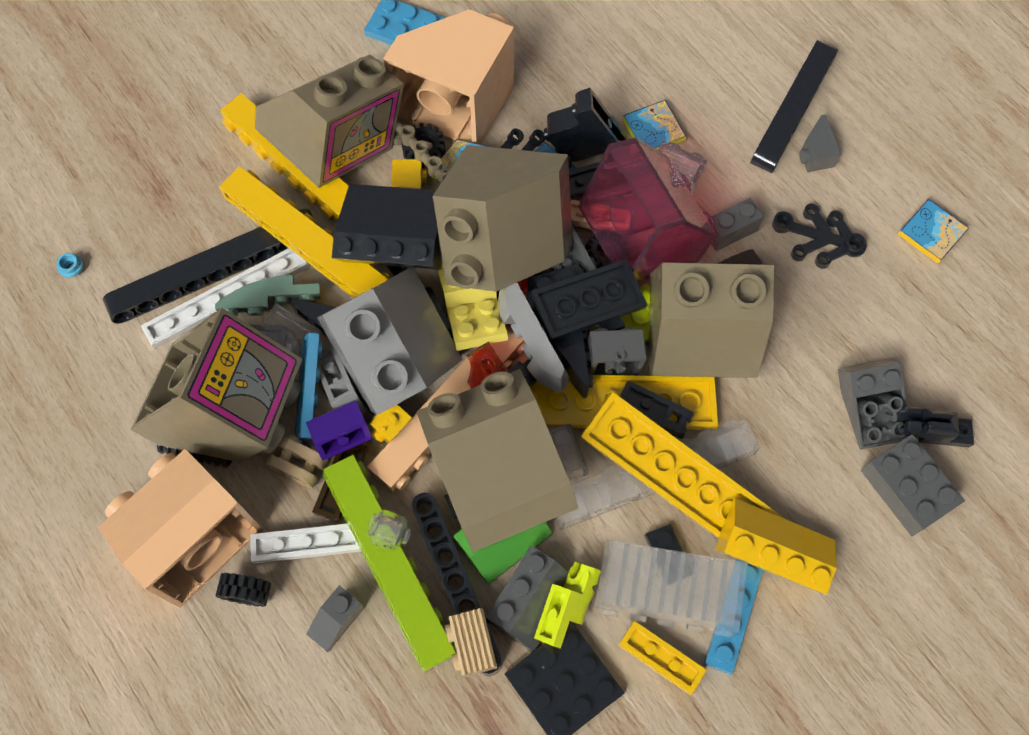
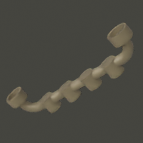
[392,122,448,183]

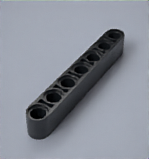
[750,40,838,173]
[412,492,502,676]

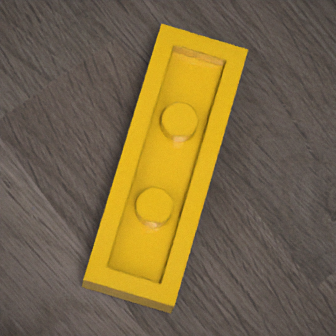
[618,621,707,696]

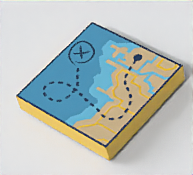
[898,199,969,264]

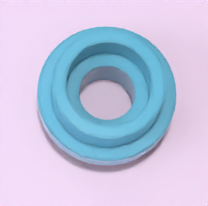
[57,253,83,278]

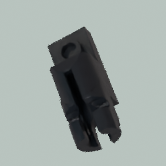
[897,406,974,448]

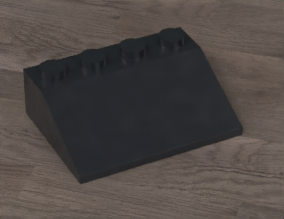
[331,184,443,270]

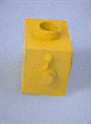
[368,405,412,444]

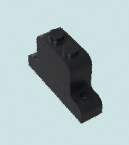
[544,88,628,162]

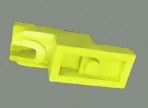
[534,562,602,648]

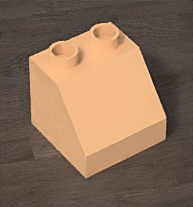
[383,9,514,145]
[97,449,263,608]

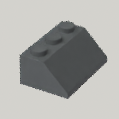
[485,546,569,652]

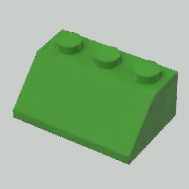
[454,522,553,585]

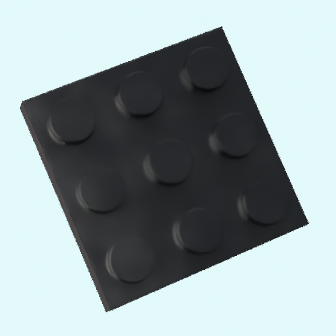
[504,622,624,735]

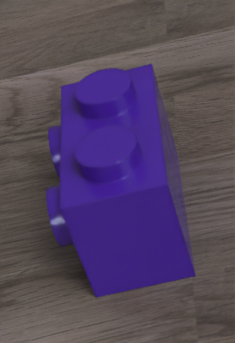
[306,400,373,461]

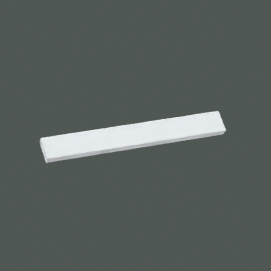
[141,248,311,349]

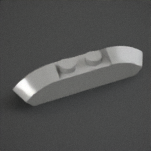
[498,283,569,393]

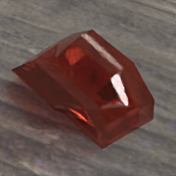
[466,341,509,389]

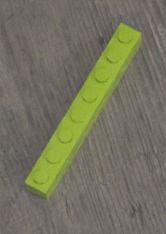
[323,455,456,673]

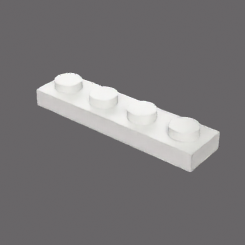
[250,524,361,564]

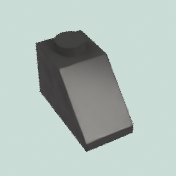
[799,114,841,172]
[306,585,365,652]

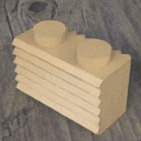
[445,608,497,677]

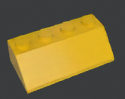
[714,498,837,595]

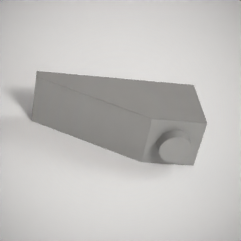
[317,345,367,414]

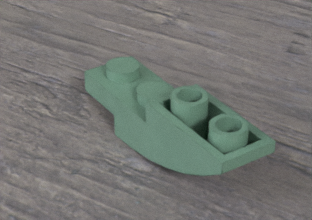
[215,275,320,316]

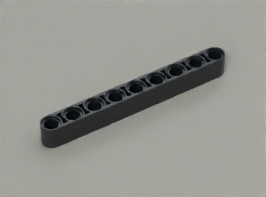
[103,209,314,324]

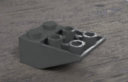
[838,359,909,450]

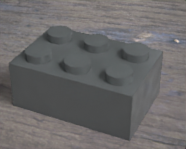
[861,434,965,537]

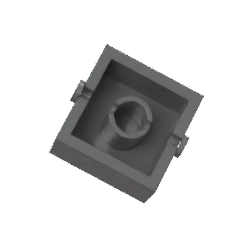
[585,327,646,376]

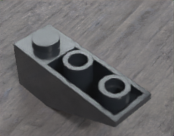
[548,329,593,398]

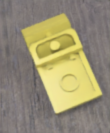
[438,261,508,351]

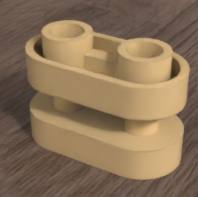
[265,435,328,489]

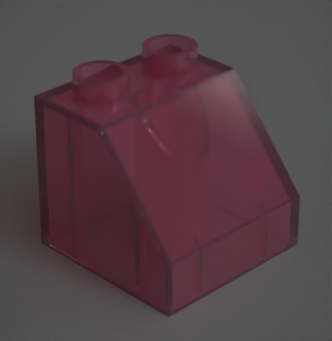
[578,137,717,282]

